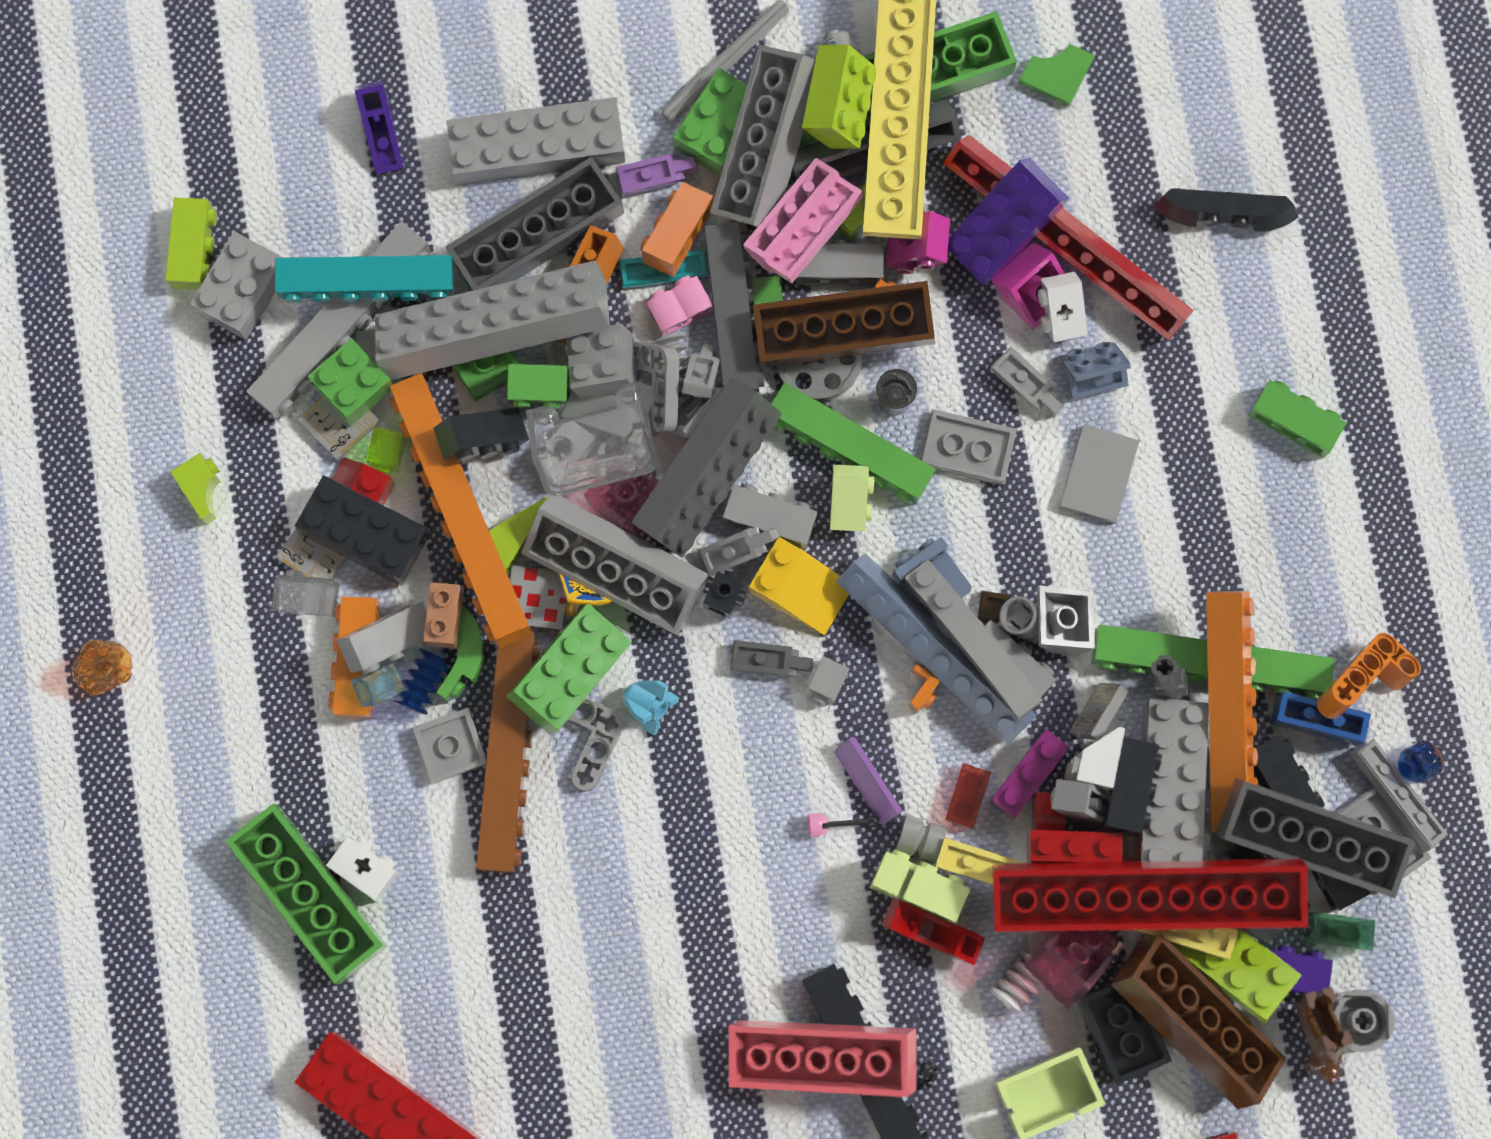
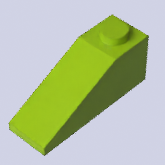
[489,497,548,575]

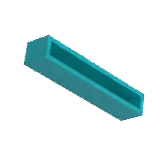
[275,255,454,303]

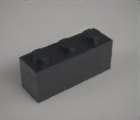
[433,407,529,462]
[1102,737,1162,837]

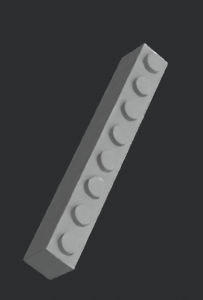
[246,221,431,420]

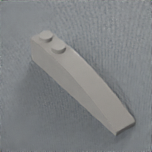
[905,560,1043,720]

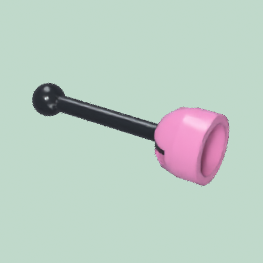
[807,813,879,838]

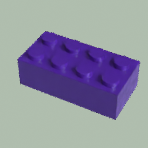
[948,158,1070,285]

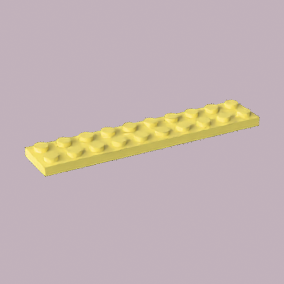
[863,0,936,239]

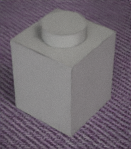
[807,656,850,705]

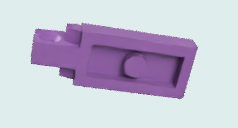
[616,153,697,197]

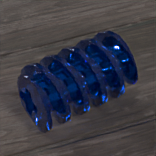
[392,648,450,715]

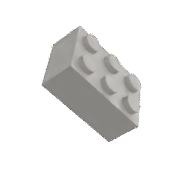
[190,231,284,340]

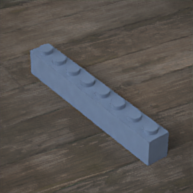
[836,553,1037,745]

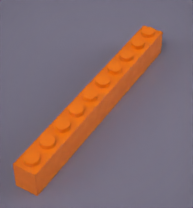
[388,373,533,648]

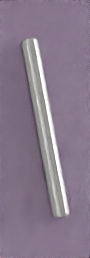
[662,0,789,122]

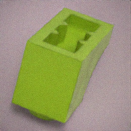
[170,453,221,525]

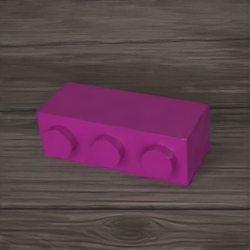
[989,729,1070,820]

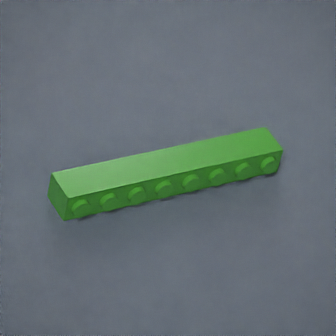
[1091,624,1335,700]

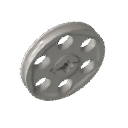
[776,354,862,401]

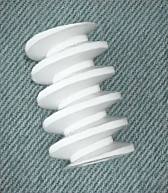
[989,946,1056,1012]

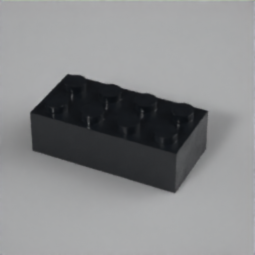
[294,475,429,586]

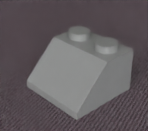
[1037,586,1095,656]

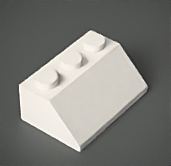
[1064,727,1125,793]

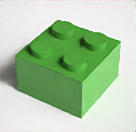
[308,338,392,427]
[507,364,567,409]

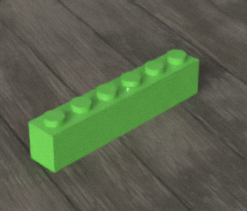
[772,382,936,504]

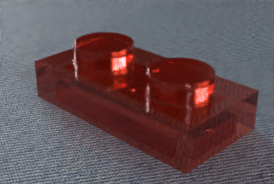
[944,763,991,830]

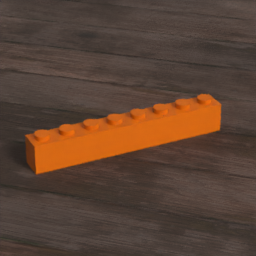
[1206,591,1258,832]

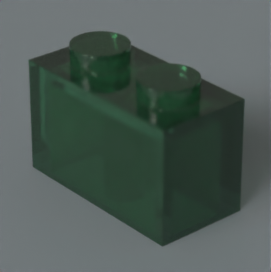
[1304,912,1376,951]

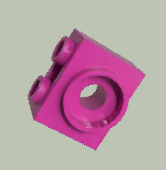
[885,211,950,274]

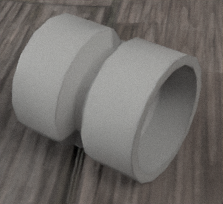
[999,596,1038,642]
[896,814,947,864]

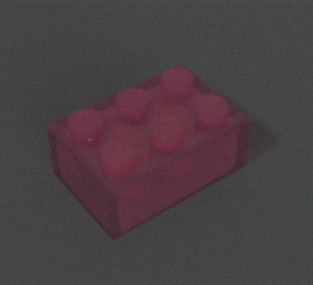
[1023,930,1124,1010]

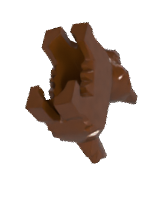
[1298,987,1353,1085]

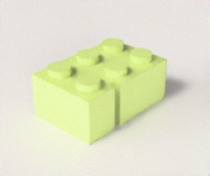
[869,849,970,924]
[993,1047,1106,1139]

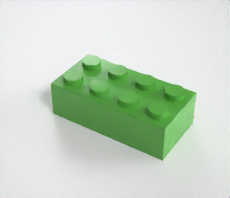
[506,603,632,735]

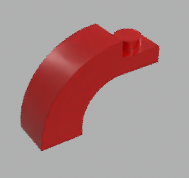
[882,897,986,966]

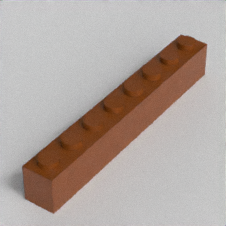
[476,634,541,874]

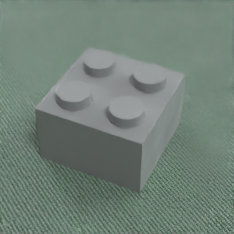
[567,323,637,398]

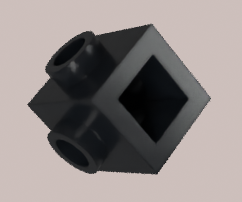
[703,570,747,619]

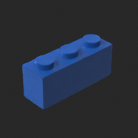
[1270,691,1371,746]

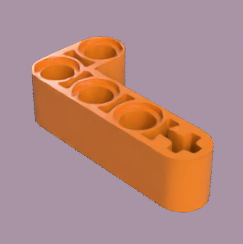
[1317,633,1421,719]

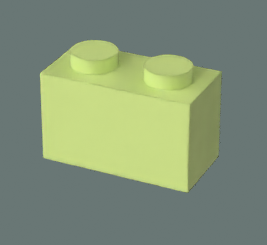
[830,465,874,532]

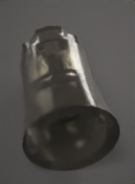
[876,369,917,416]

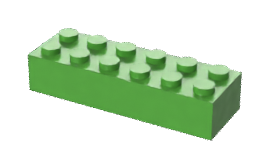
[225,803,388,984]

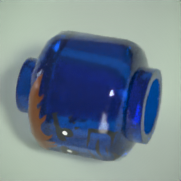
[1398,740,1444,784]

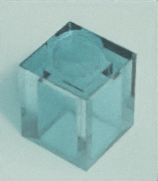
[350,663,405,707]

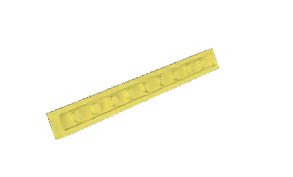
[936,838,1238,960]

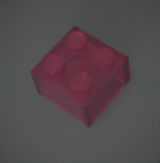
[584,451,659,535]

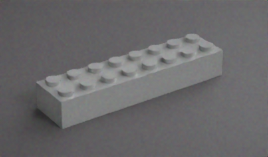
[375,260,610,380]

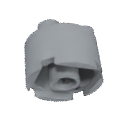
[1332,990,1395,1052]

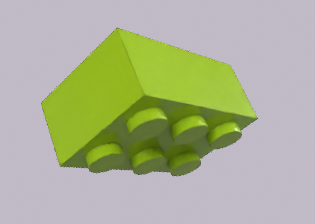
[802,44,876,149]

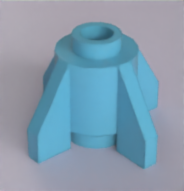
[623,680,679,735]

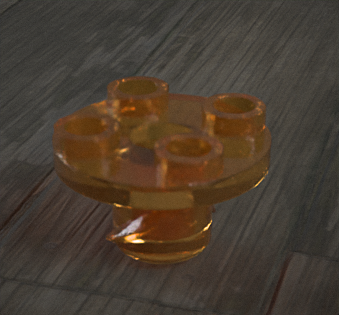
[72,639,132,696]

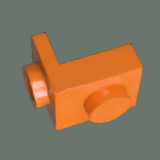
[909,664,940,713]

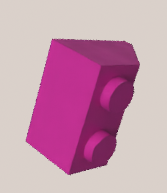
[991,242,1065,330]

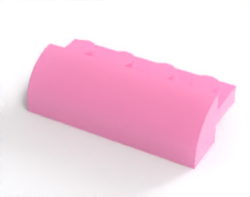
[743,158,864,283]

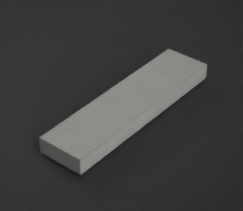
[1351,739,1448,852]

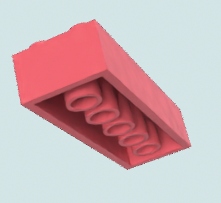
[729,1020,916,1097]

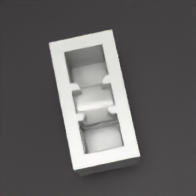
[1038,272,1088,342]
[326,836,400,902]

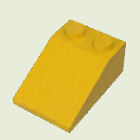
[749,538,849,636]

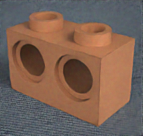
[423,582,464,649]

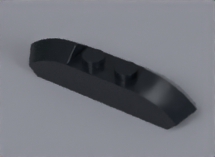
[1153,188,1299,232]

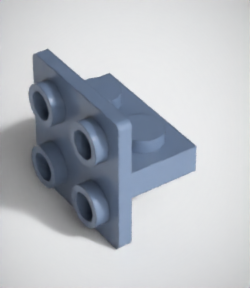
[1060,342,1131,400]

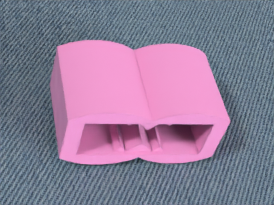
[646,276,714,336]

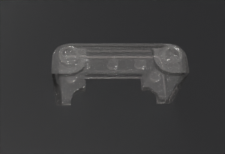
[526,381,658,496]

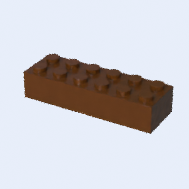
[753,281,935,368]
[1111,933,1287,1110]

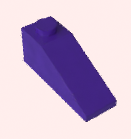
[354,80,404,174]

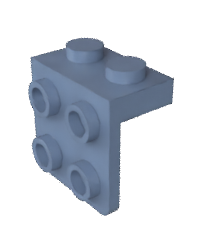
[892,537,972,613]

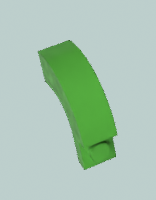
[436,605,485,703]

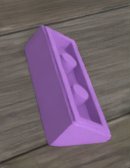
[835,737,902,825]

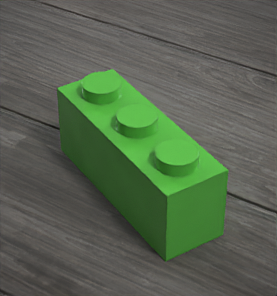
[1247,380,1346,458]

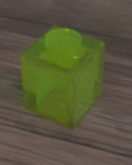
[366,427,406,475]

